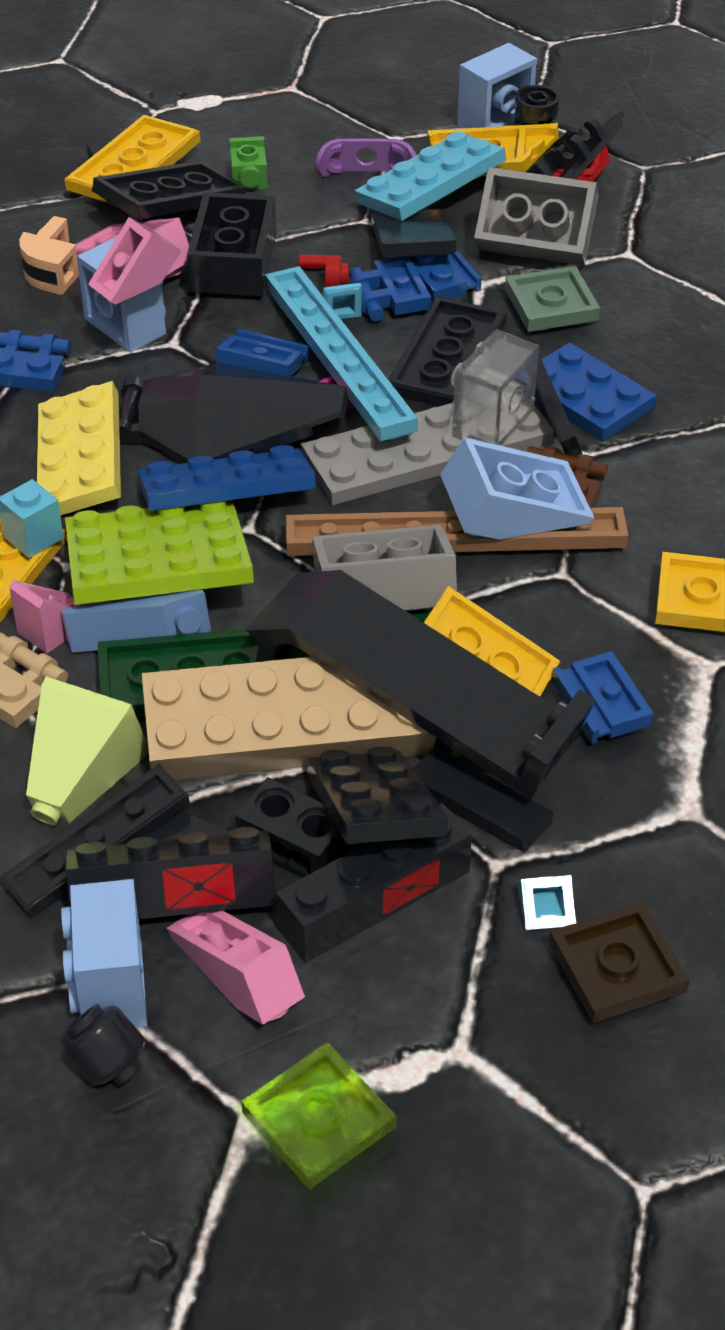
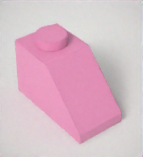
[88,217,181,305]

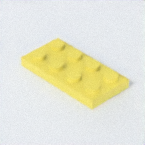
[37,381,121,516]

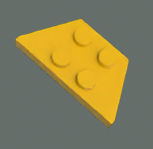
[427,123,559,178]

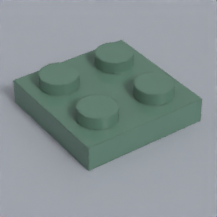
[505,266,600,332]

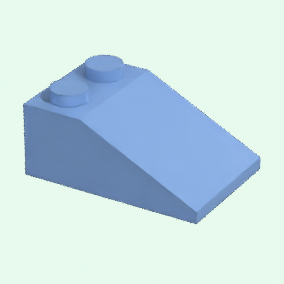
[440,437,595,540]

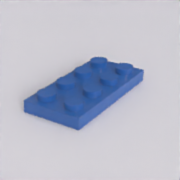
[137,445,316,511]

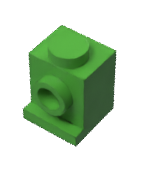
[229,136,268,190]

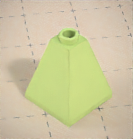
[26,676,149,826]

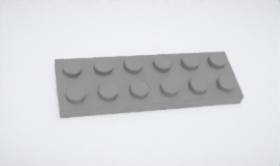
[301,385,555,505]

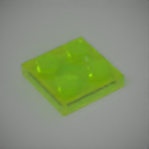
[241,1042,396,1190]

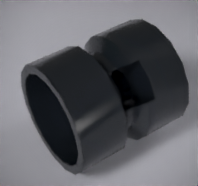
[514,85,560,126]

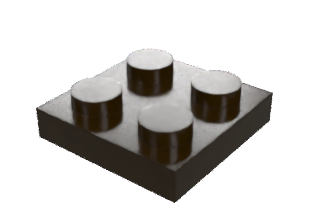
[549,902,690,1023]

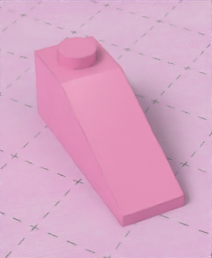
[167,911,305,1025]

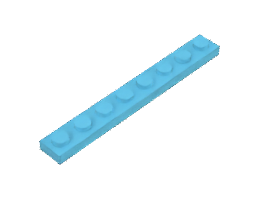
[265,266,418,442]

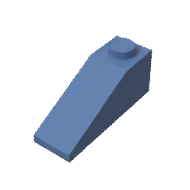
[61,589,211,653]

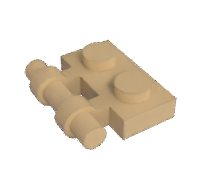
[0,632,68,728]

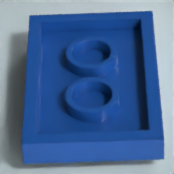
[516,342,657,442]

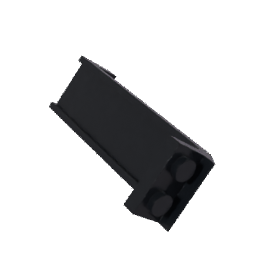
[245,570,596,800]

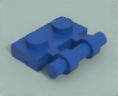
[349,257,431,322]
[0,329,72,392]

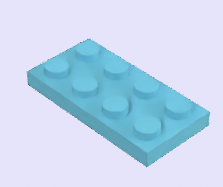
[354,132,506,221]

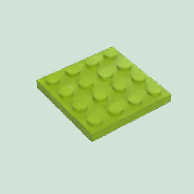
[65,500,254,605]

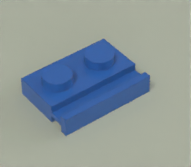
[410,250,482,302]
[216,329,309,376]
[551,651,654,744]

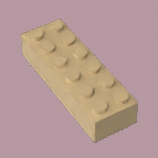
[142,657,436,780]

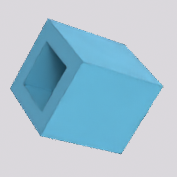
[0,479,64,558]

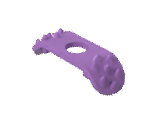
[315,139,416,177]

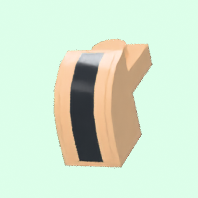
[19,216,79,295]

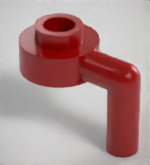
[299,254,349,287]

